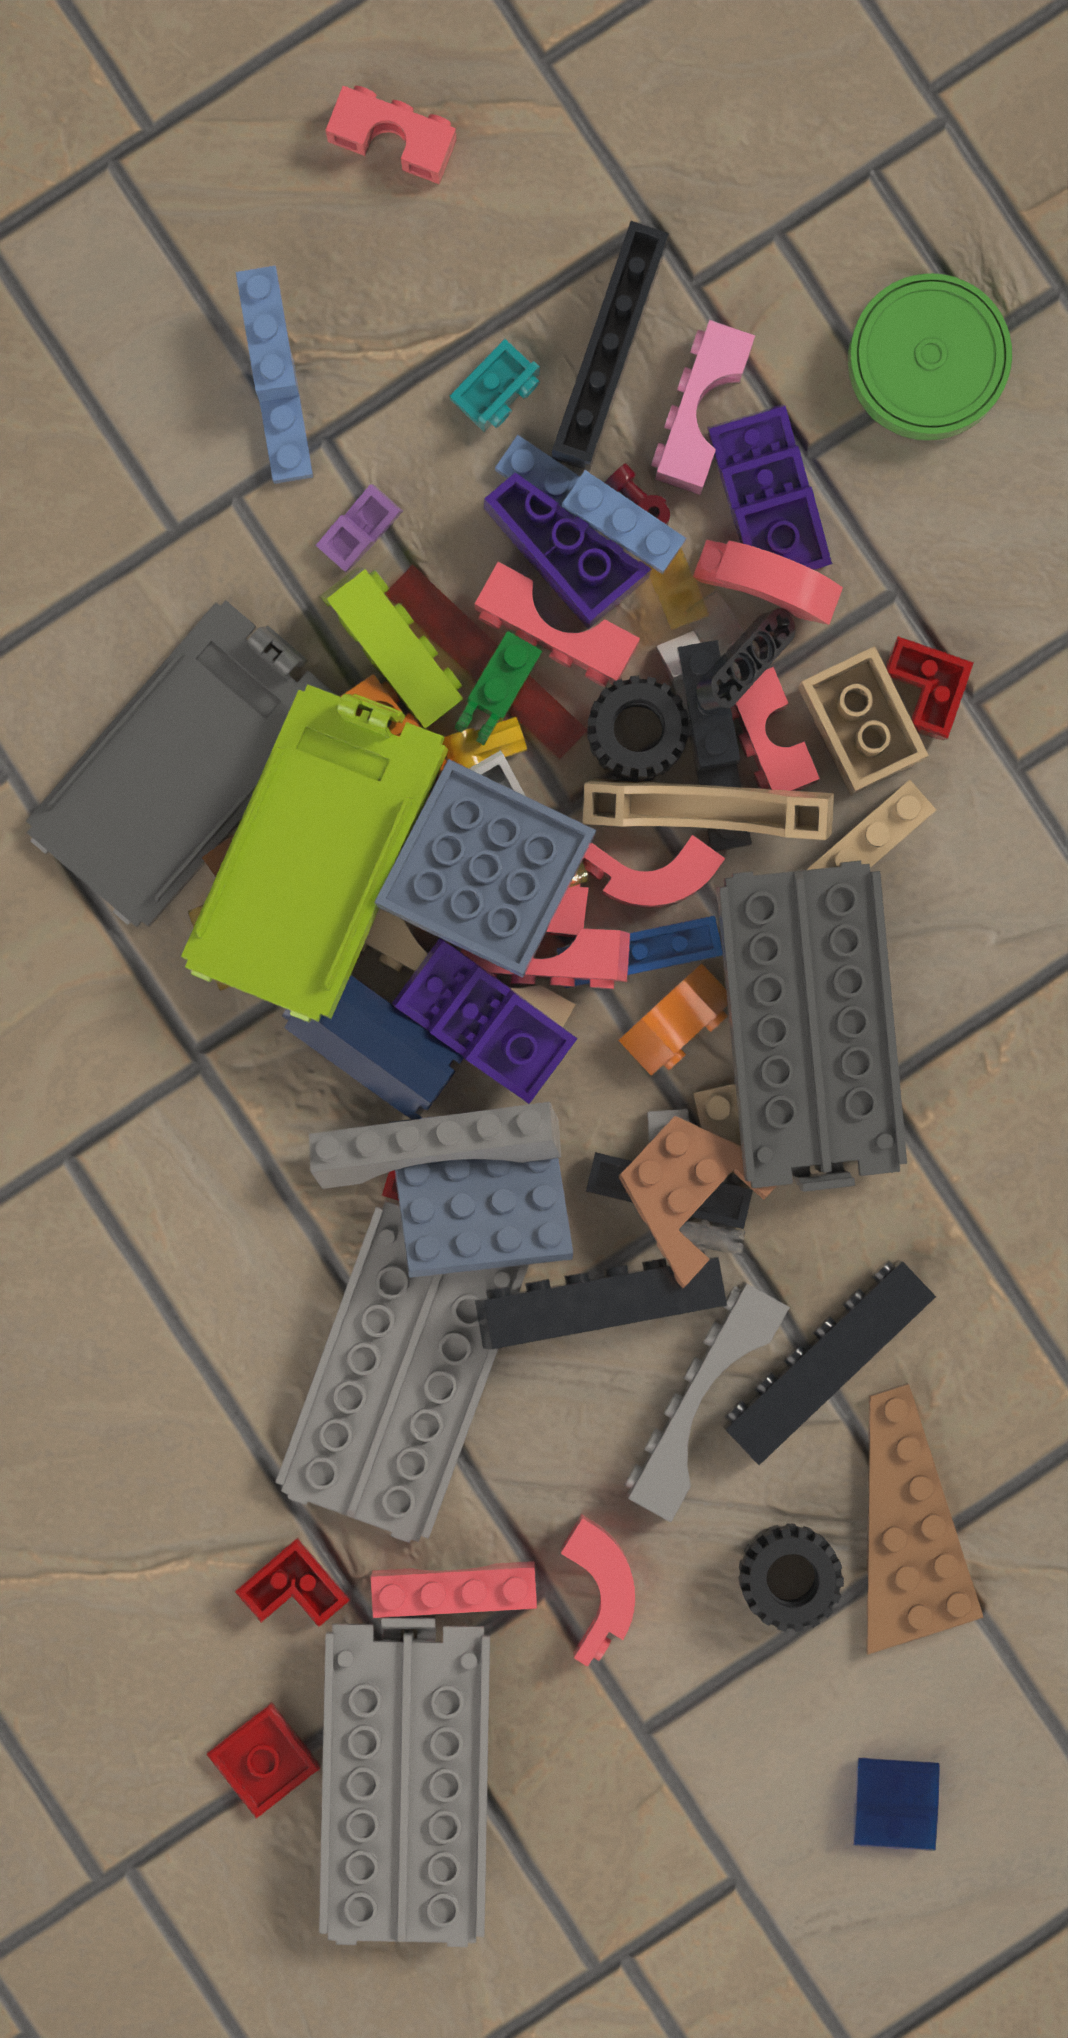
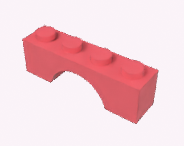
[475,562,640,687]
[461,928,630,989]
[371,1561,537,1618]

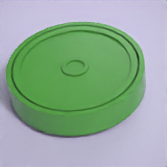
[848,273,1012,440]

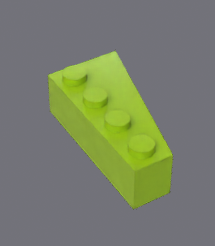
[319,567,463,729]

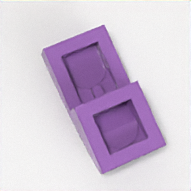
[316,484,403,572]

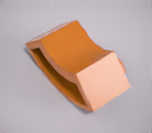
[618,963,728,1076]

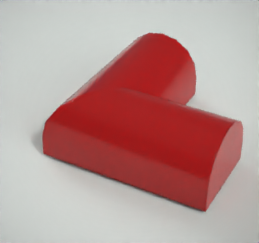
[885,636,974,740]
[235,1537,350,1627]

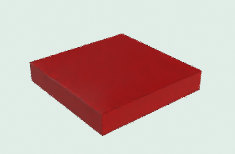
[206,1702,321,1819]

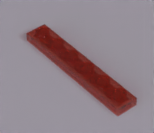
[385,564,587,761]

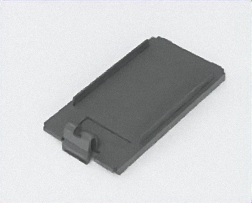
[26,600,336,927]
[717,860,907,1192]

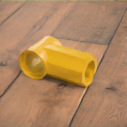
[442,717,527,769]

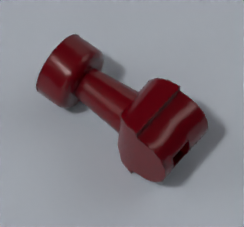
[605,463,670,525]

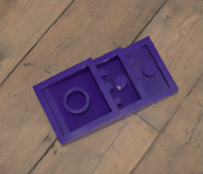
[707,404,832,570]
[392,938,578,1104]

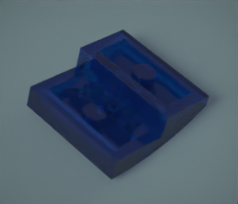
[853,1758,940,1851]

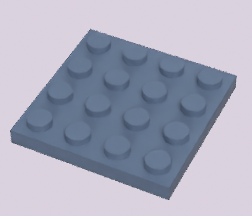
[375,759,596,978]
[389,1116,573,1278]

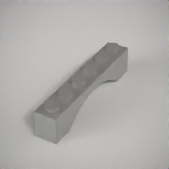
[309,1102,561,1189]
[624,1282,790,1522]

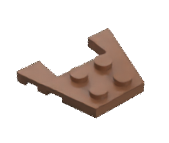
[619,1116,777,1288]

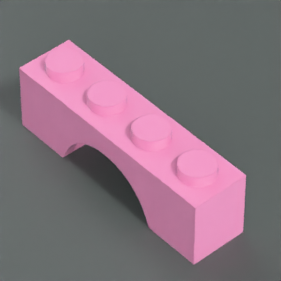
[651,320,755,495]

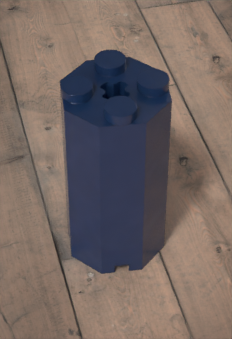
[282,975,465,1120]

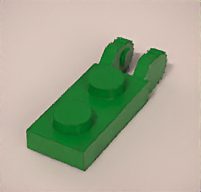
[454,631,542,745]

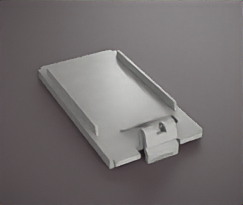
[275,1200,529,1543]
[319,1617,490,1947]

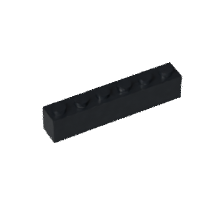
[552,221,669,472]
[475,1251,727,1349]
[723,1260,936,1465]

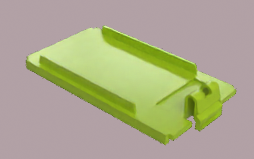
[181,684,448,1023]

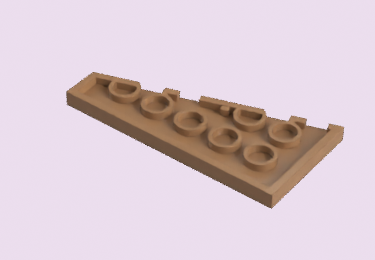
[866,1383,984,1655]

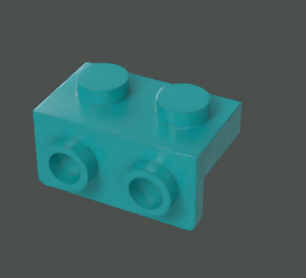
[449,339,540,432]

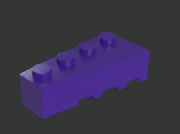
[483,473,652,629]

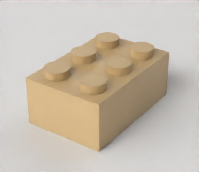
[798,646,929,796]

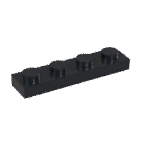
[586,1152,753,1229]

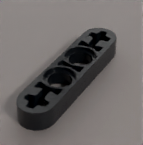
[697,608,796,713]

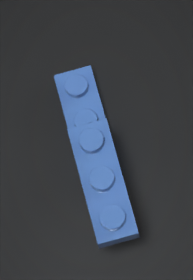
[236,265,313,484]
[495,435,686,574]

